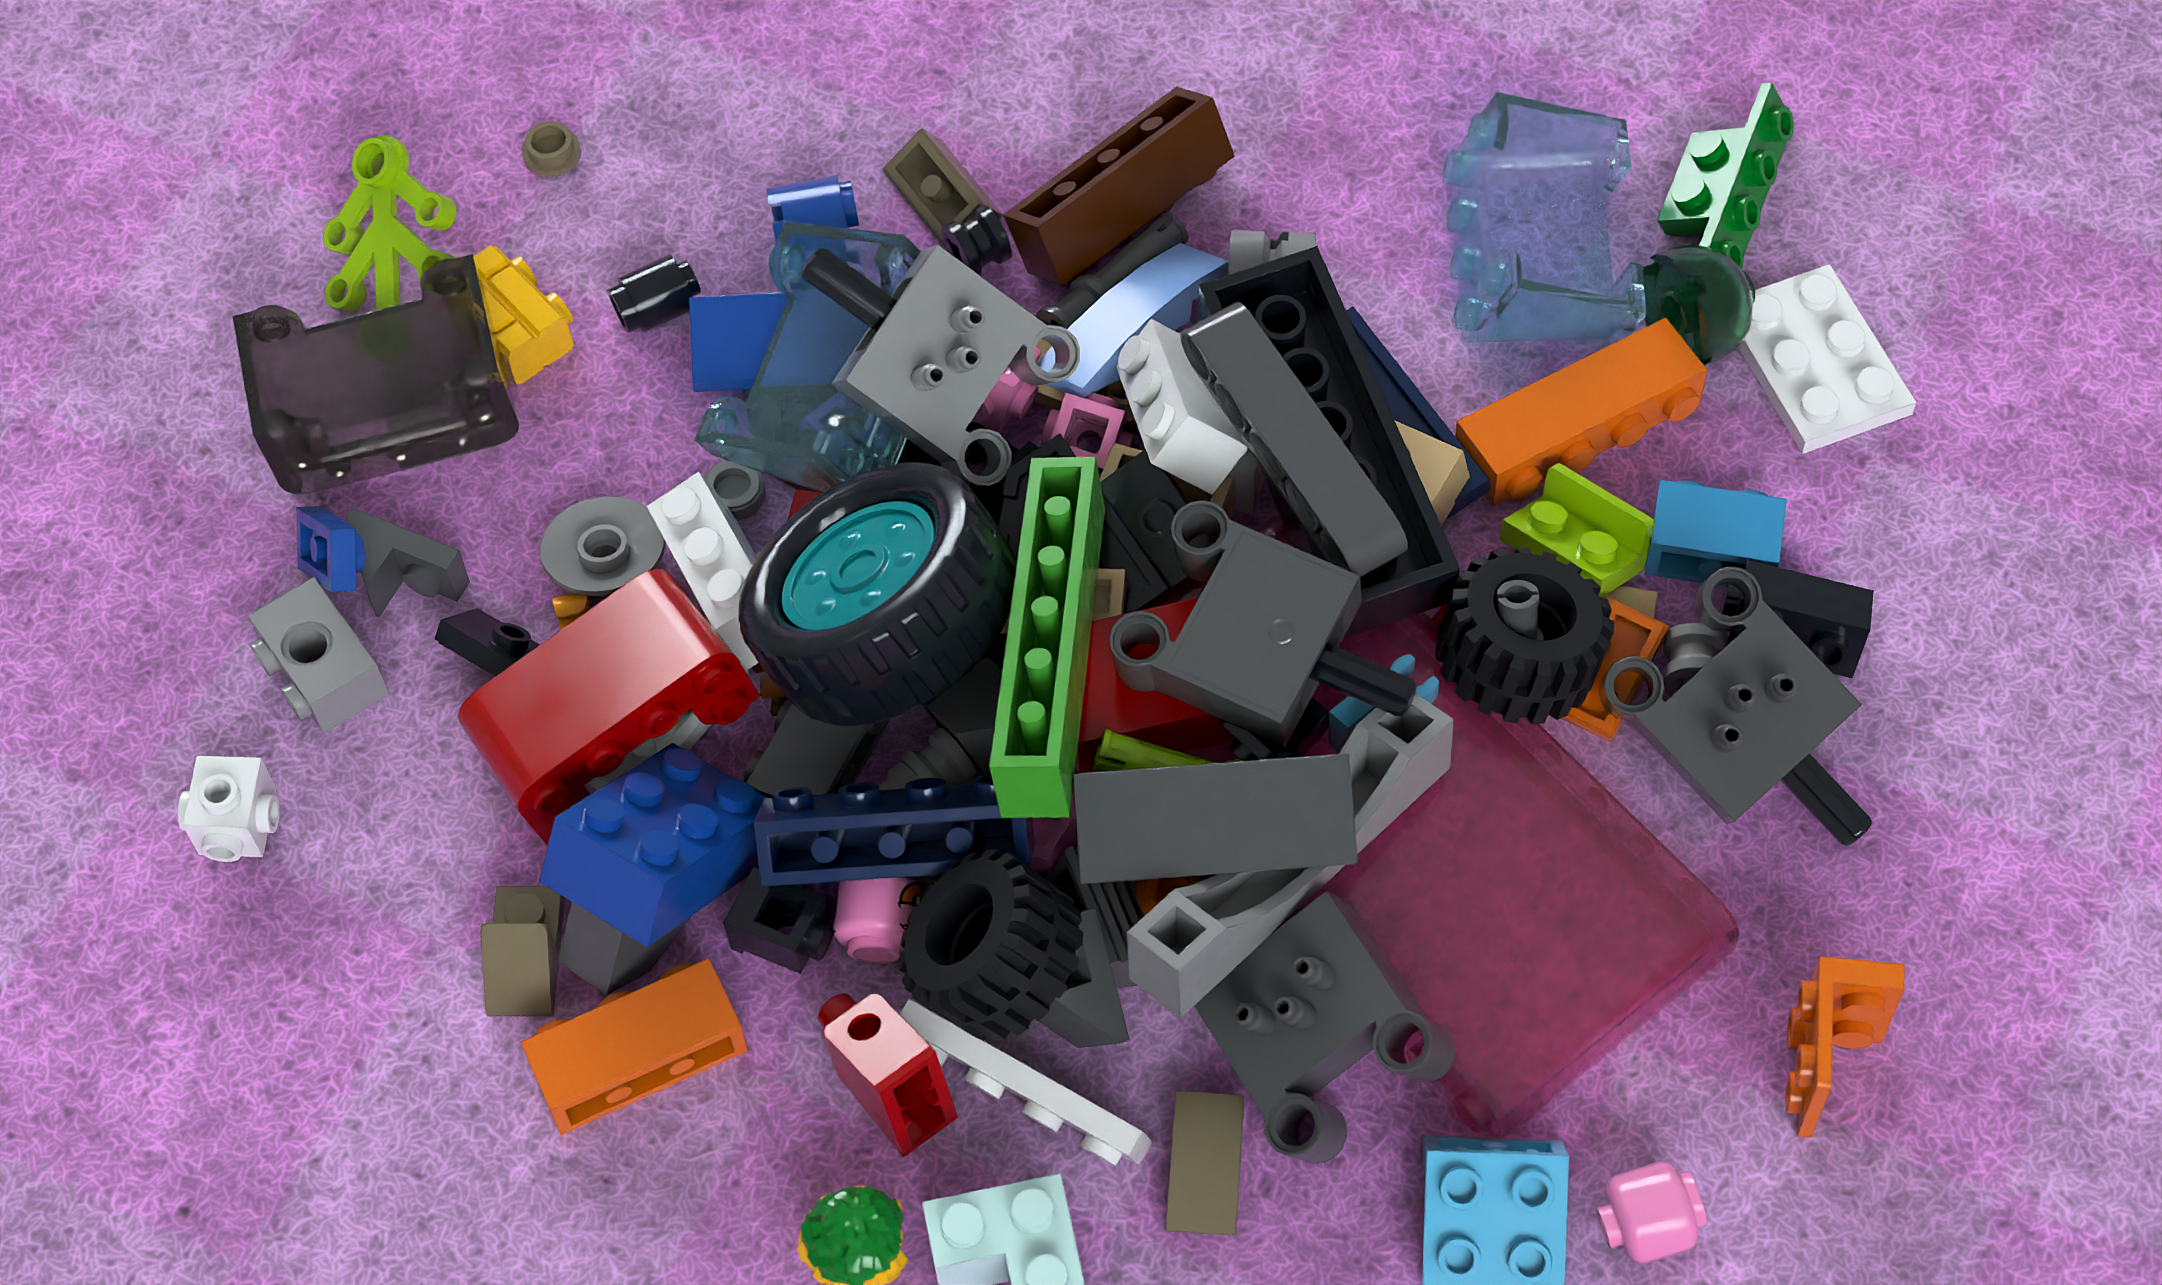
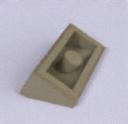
[882,128,1003,247]

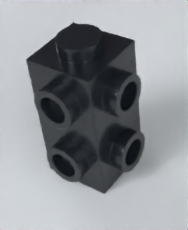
[1719,560,1874,679]

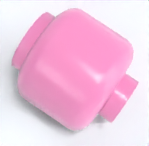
[1596,1161,1707,1264]

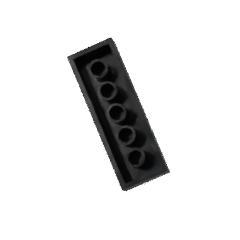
[1198,246,1460,639]

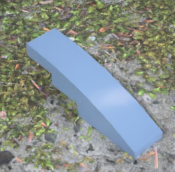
[1037,243,1229,398]

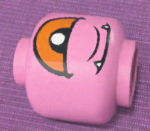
[833,877,923,964]

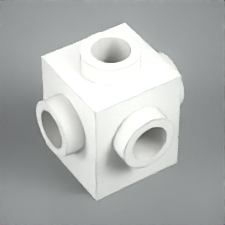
[178,756,280,862]

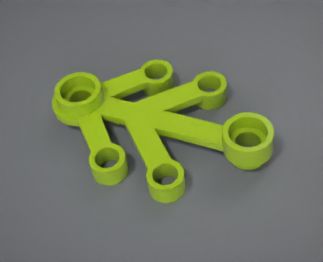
[323,135,459,362]

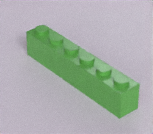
[989,457,1105,818]

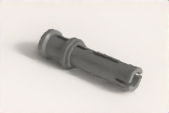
[1036,212,1188,329]

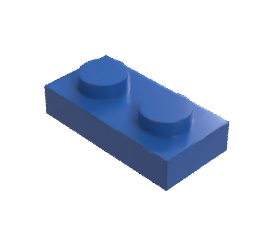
[296,506,365,592]

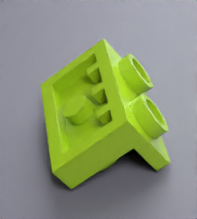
[1499,463,1655,598]

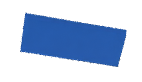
[689,286,897,392]

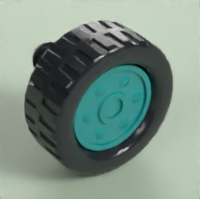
[738,462,1017,728]

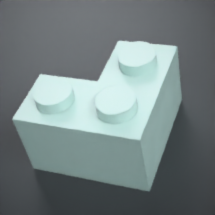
[922,1173,1085,1285]

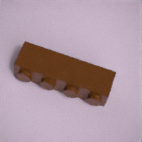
[1003,86,1235,287]

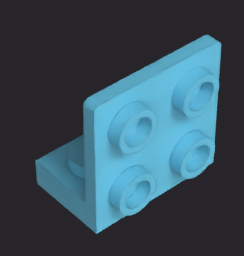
[1422,1135,1569,1285]

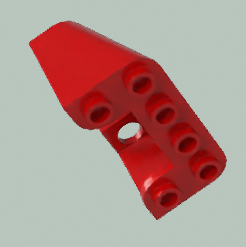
[457,569,761,846]

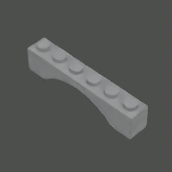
[1127,693,1454,1019]

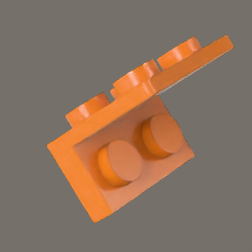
[1785,956,1905,1138]

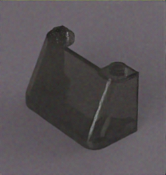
[232,254,519,495]

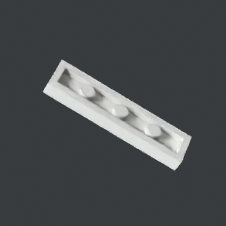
[900,999,1153,1166]

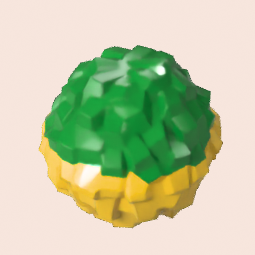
[797,1186,909,1285]

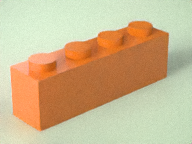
[1455,317,1707,507]

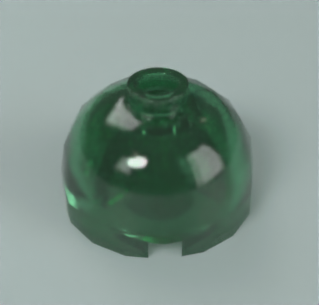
[1639,244,1755,366]

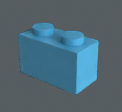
[1644,480,1787,587]

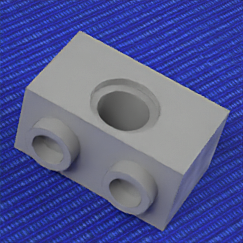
[248,577,390,734]

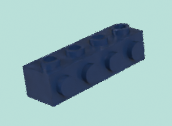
[754,773,1035,887]

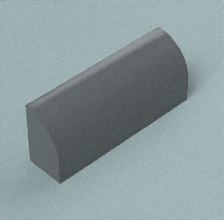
[1073,753,1358,884]

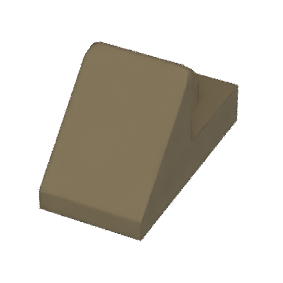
[480,886,565,1016]

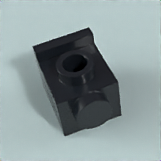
[723,867,834,974]

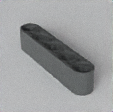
[1180,302,1408,577]

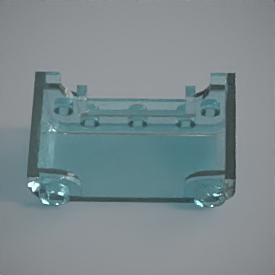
[694,221,921,493]

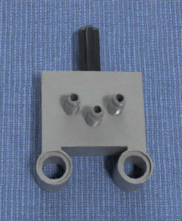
[801,244,1081,487]

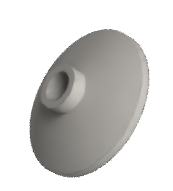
[540,496,666,596]

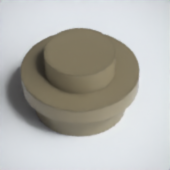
[522,121,581,177]

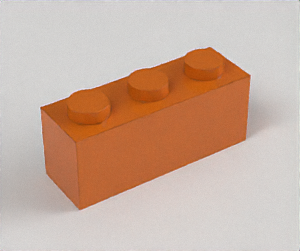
[520,958,748,1135]

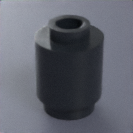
[607,254,701,333]

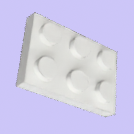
[1719,264,1916,454]

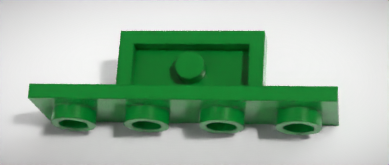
[1657,83,1794,301]

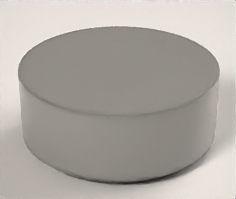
[704,459,765,521]

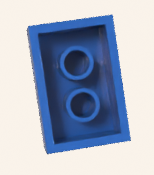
[539,743,766,947]

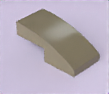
[1166,1091,1245,1236]

